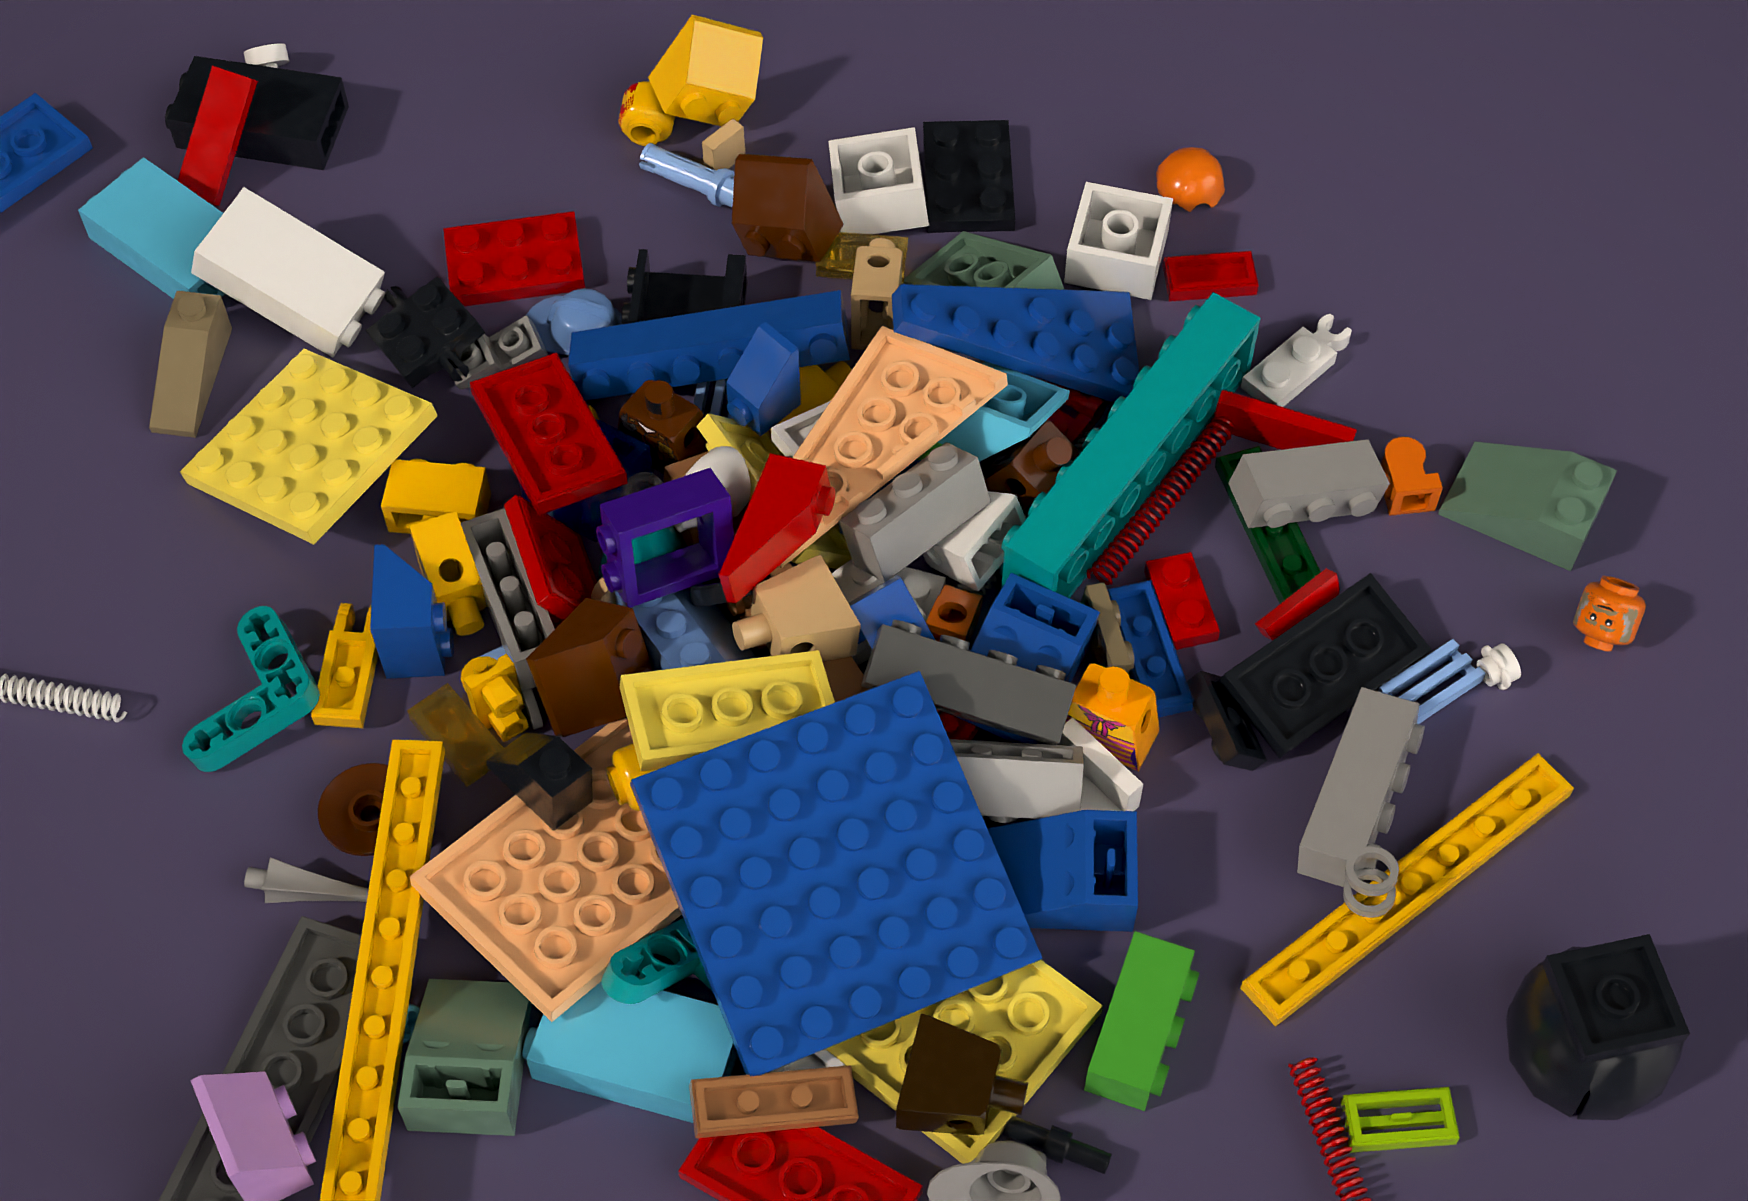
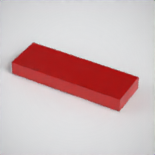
[177,65,258,206]
[1215,390,1357,450]

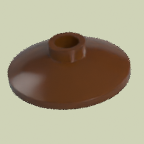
[318,763,388,856]

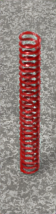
[1086,416,1235,585]
[1288,1057,1372,1201]

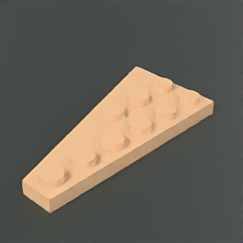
[778,326,1008,568]

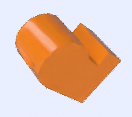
[1381,437,1443,516]
[926,585,983,642]

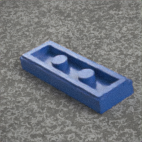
[1107,580,1193,718]

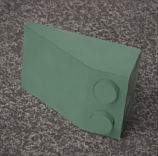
[902,231,1065,290]
[1438,442,1617,571]

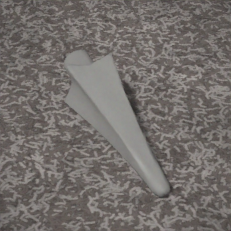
[244,857,369,903]

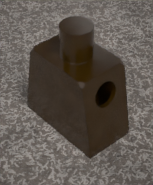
[896,1014,1028,1135]

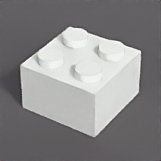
[828,127,929,239]
[1064,182,1173,300]

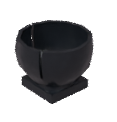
[1506,934,1690,1120]

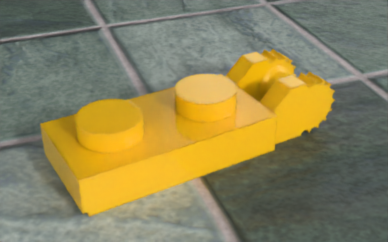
[311,603,378,728]

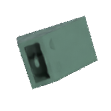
[398,979,532,1136]

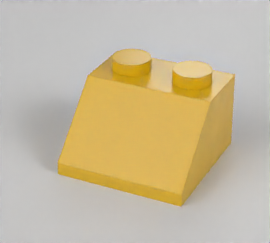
[648,15,763,127]

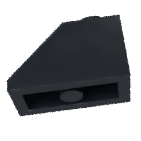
[486,733,593,831]

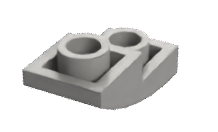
[454,315,548,389]

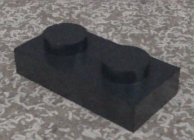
[1186,671,1267,771]

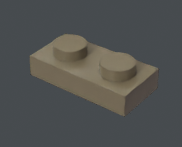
[1081,582,1134,673]

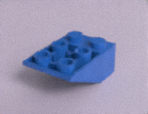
[950,573,1100,744]
[988,810,1138,932]

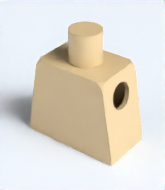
[851,238,903,350]
[732,555,861,661]

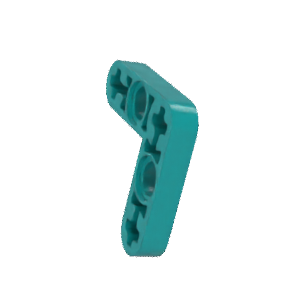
[182,606,320,772]
[601,918,712,1004]

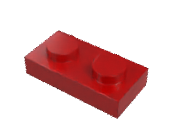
[1144,552,1220,650]

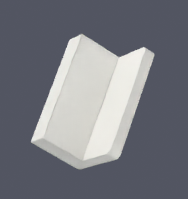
[1056,718,1143,811]

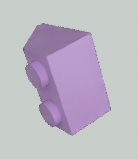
[190,1071,316,1201]

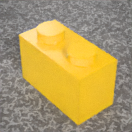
[381,459,491,534]

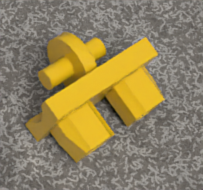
[461,653,529,742]

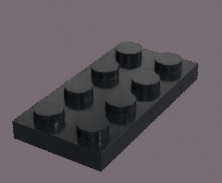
[1219,573,1431,759]

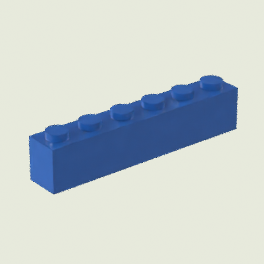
[568,290,850,401]

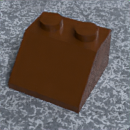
[732,154,844,262]
[526,598,654,738]

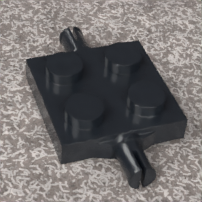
[366,276,485,388]

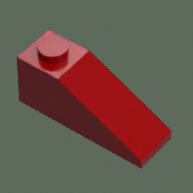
[719,453,835,604]

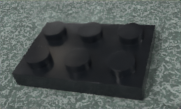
[923,120,1015,233]

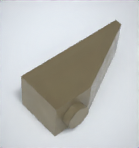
[149,291,232,438]

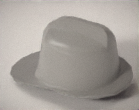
[927,1141,1061,1201]

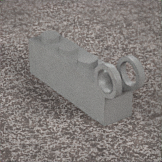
[461,508,555,730]
[1297,687,1425,918]

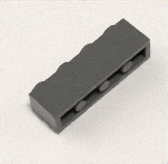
[861,620,1076,745]

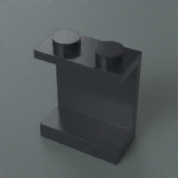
[622,249,748,324]

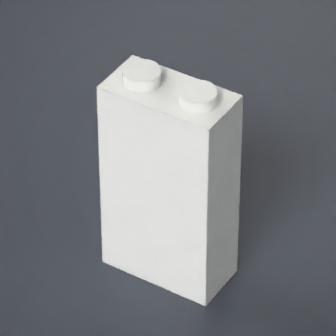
[191,187,385,358]

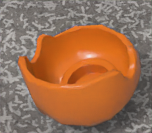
[1156,147,1225,212]

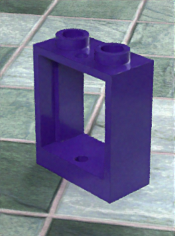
[596,467,734,608]

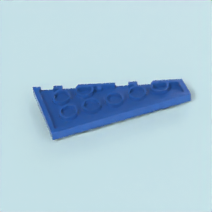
[892,284,1139,403]

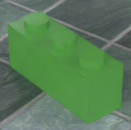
[1084,931,1200,1111]

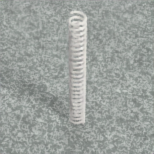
[0,673,128,723]

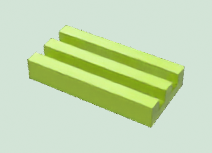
[1341,1087,1460,1153]

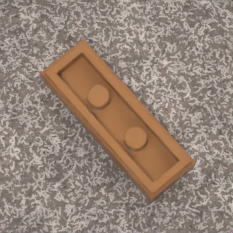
[689,1065,859,1138]

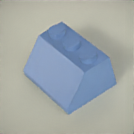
[615,587,757,671]

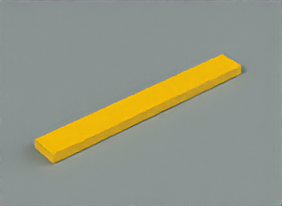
[1240,753,1574,1027]

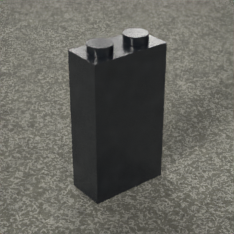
[165,56,349,170]

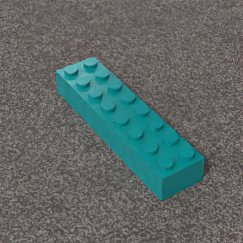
[999,292,1261,598]

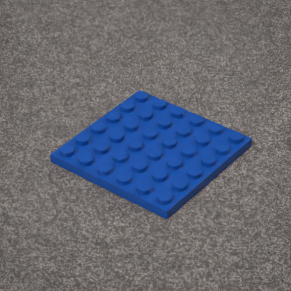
[630,671,1043,1076]

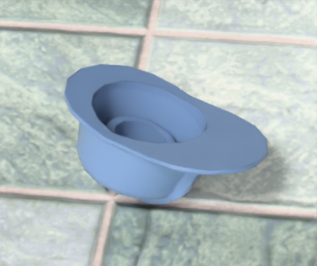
[526,288,622,355]

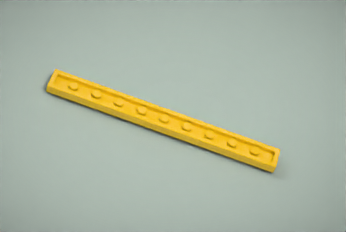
[320,739,445,1201]

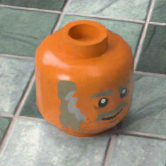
[1573,576,1646,651]

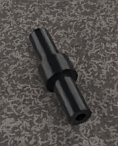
[1003,1116,1112,1174]

